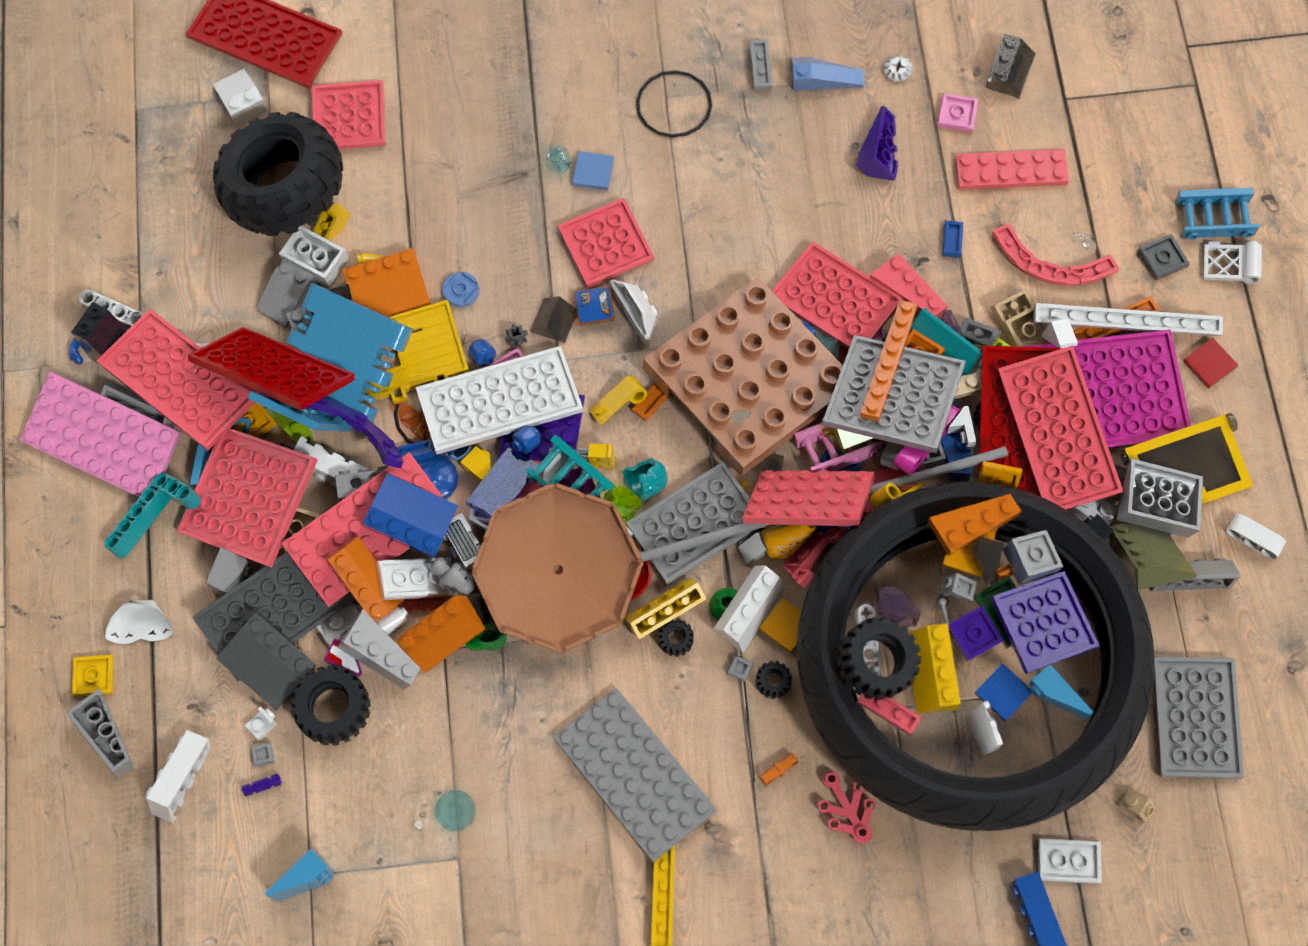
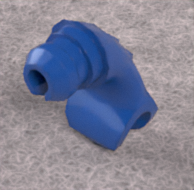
[69,337,84,365]

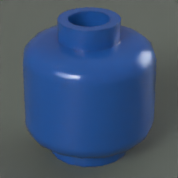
[468,339,496,367]
[512,426,541,454]

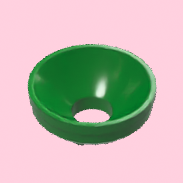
[710,588,738,621]

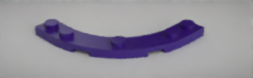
[308,396,404,469]

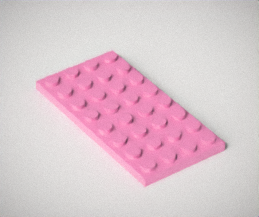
[20,372,182,497]

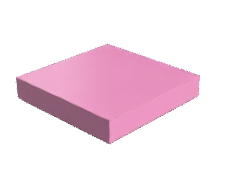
[937,93,979,133]

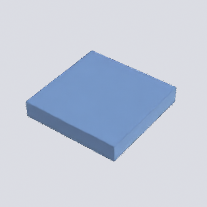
[572,151,614,191]

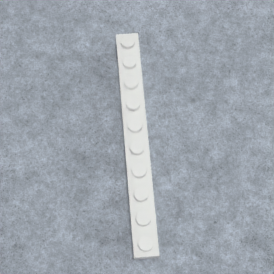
[1034,303,1223,336]

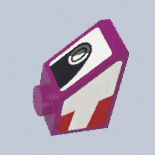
[324,637,362,678]

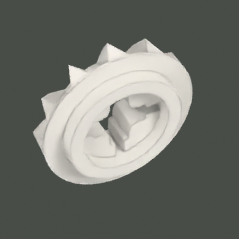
[884,55,912,81]

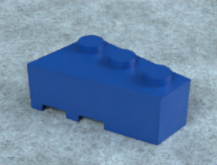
[940,432,972,482]

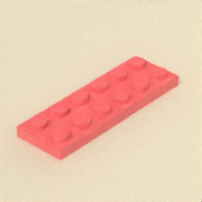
[956,149,1069,190]

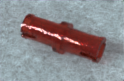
[404,597,444,612]

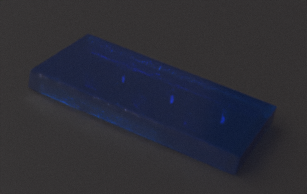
[466,448,539,518]

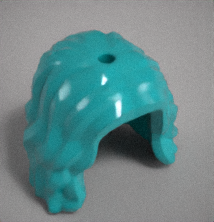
[622,458,668,501]

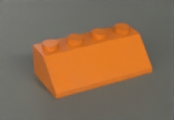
[326,536,404,622]
[396,595,485,673]

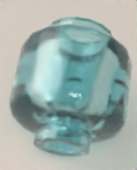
[546,145,573,174]

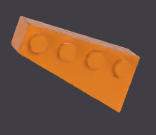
[927,494,1021,556]

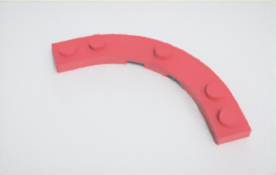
[992,223,1120,286]

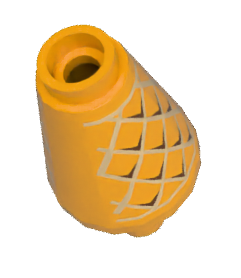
[761,524,816,560]

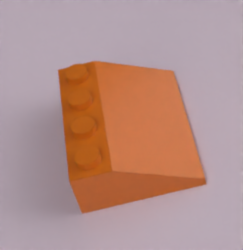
[342,248,431,317]

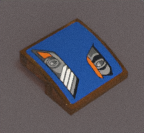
[573,285,616,326]

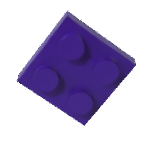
[948,606,1003,662]

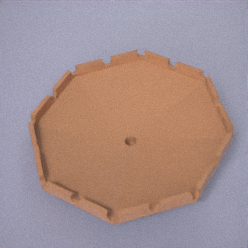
[472,483,643,654]

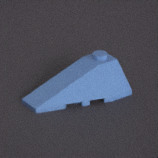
[791,57,865,91]

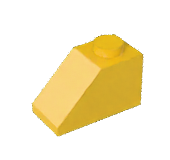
[313,203,351,241]
[461,446,493,492]

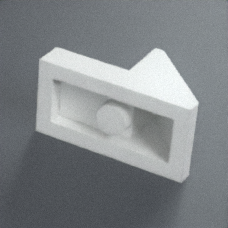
[947,406,976,449]

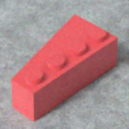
[870,253,948,319]

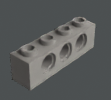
[335,466,389,500]

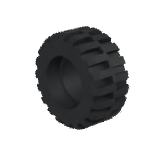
[837,617,921,700]
[290,665,371,746]

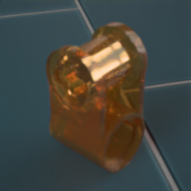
[398,405,429,440]

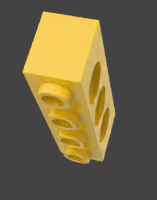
[624,578,706,639]

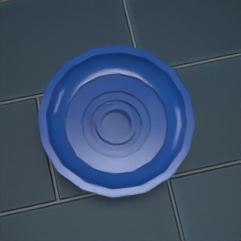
[417,453,458,500]

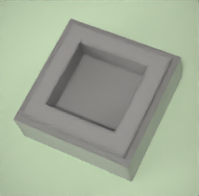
[727,655,753,682]
[251,742,275,767]

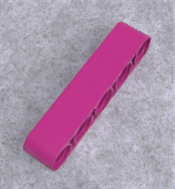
[893,405,961,475]

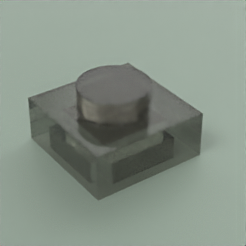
[762,454,784,472]

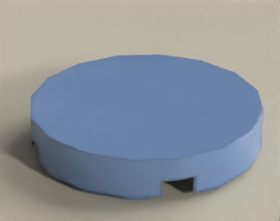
[442,272,479,308]

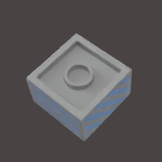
[1002,530,1063,585]

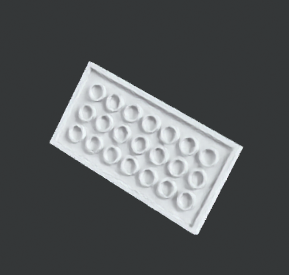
[416,346,583,455]

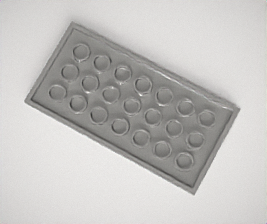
[554,688,717,863]

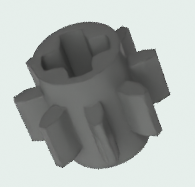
[505,324,528,348]

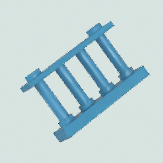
[1175,188,1259,240]

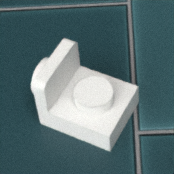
[245,706,277,741]

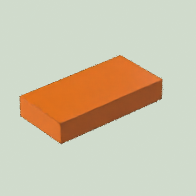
[631,383,670,422]

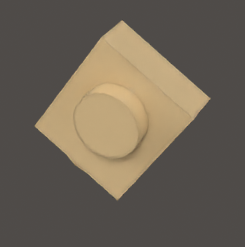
[1118,788,1155,822]

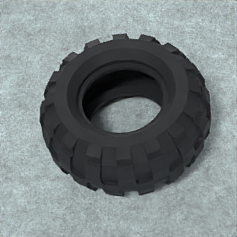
[213,112,343,236]

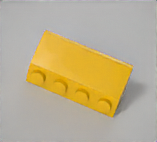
[908,623,961,714]

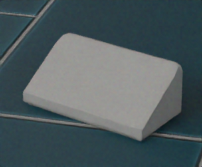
[958,317,1002,346]

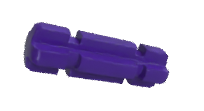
[242,774,282,797]

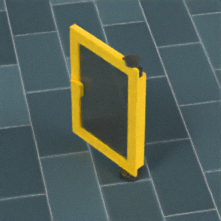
[1121,413,1253,504]

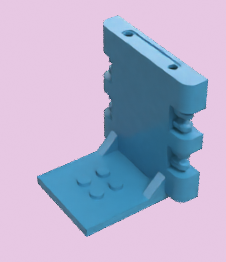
[248,283,413,432]

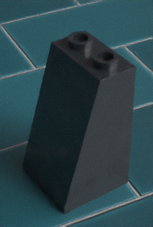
[71,302,127,363]

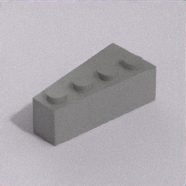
[66,688,134,779]

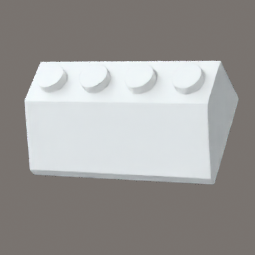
[713,565,785,653]

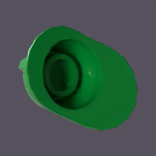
[465,619,507,651]

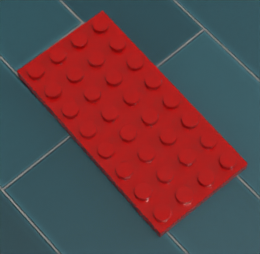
[186,0,343,89]
[188,327,355,410]
[979,346,1061,496]

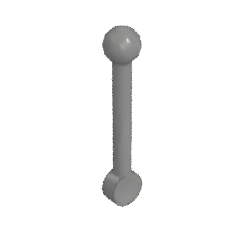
[938,599,953,640]

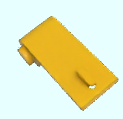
[589,376,647,425]
[870,482,925,509]

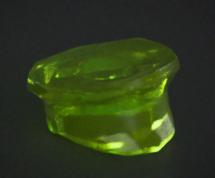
[604,486,642,521]

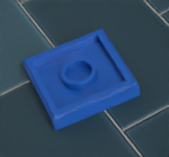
[974,663,1032,722]

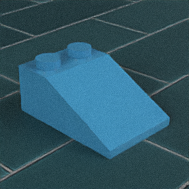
[264,849,335,902]

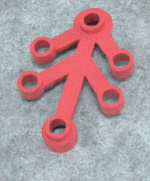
[818,771,876,844]

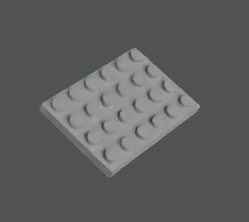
[626,462,756,585]
[1154,657,1244,779]

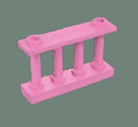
[794,423,883,472]

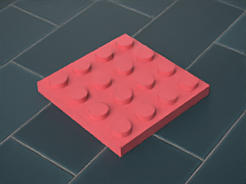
[312,80,386,150]
[557,198,654,288]

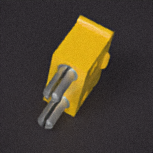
[576,443,616,470]

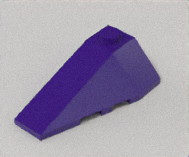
[856,105,898,181]

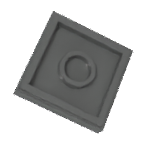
[1138,234,1190,281]

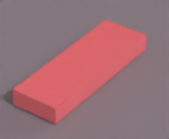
[857,693,922,736]

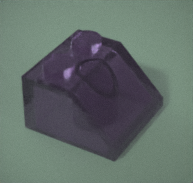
[876,586,921,627]

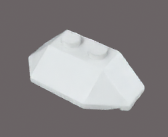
[609,280,658,348]

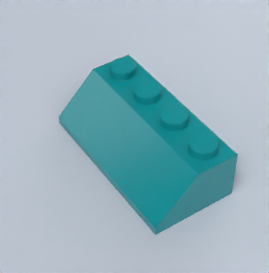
[909,308,982,376]

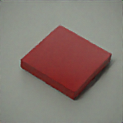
[1183,338,1238,389]

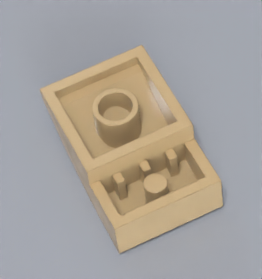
[990,289,1048,347]

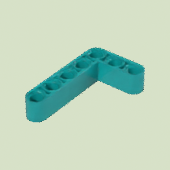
[104,473,201,558]

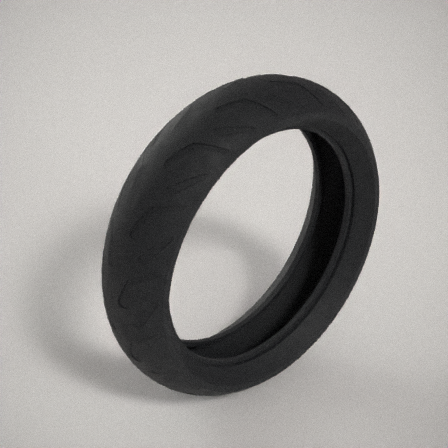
[797,482,1155,831]

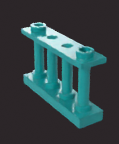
[525,435,616,497]

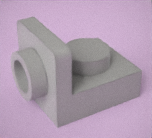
[942,573,977,602]

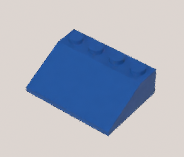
[362,473,458,559]

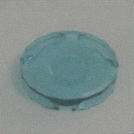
[435,790,476,831]

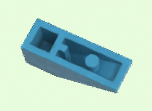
[1028,665,1093,719]

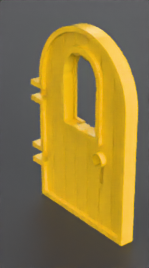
[366,299,469,405]

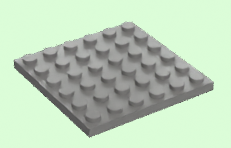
[822,335,966,453]

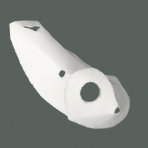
[105,600,174,644]

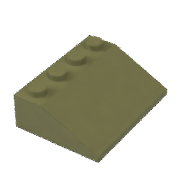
[1110,523,1196,590]

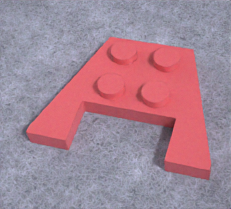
[782,526,849,589]

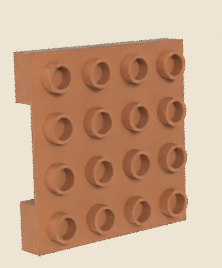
[642,277,843,477]

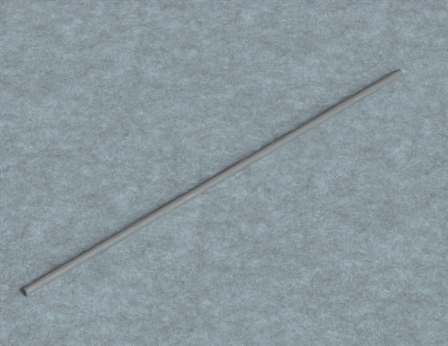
[478,447,1008,609]

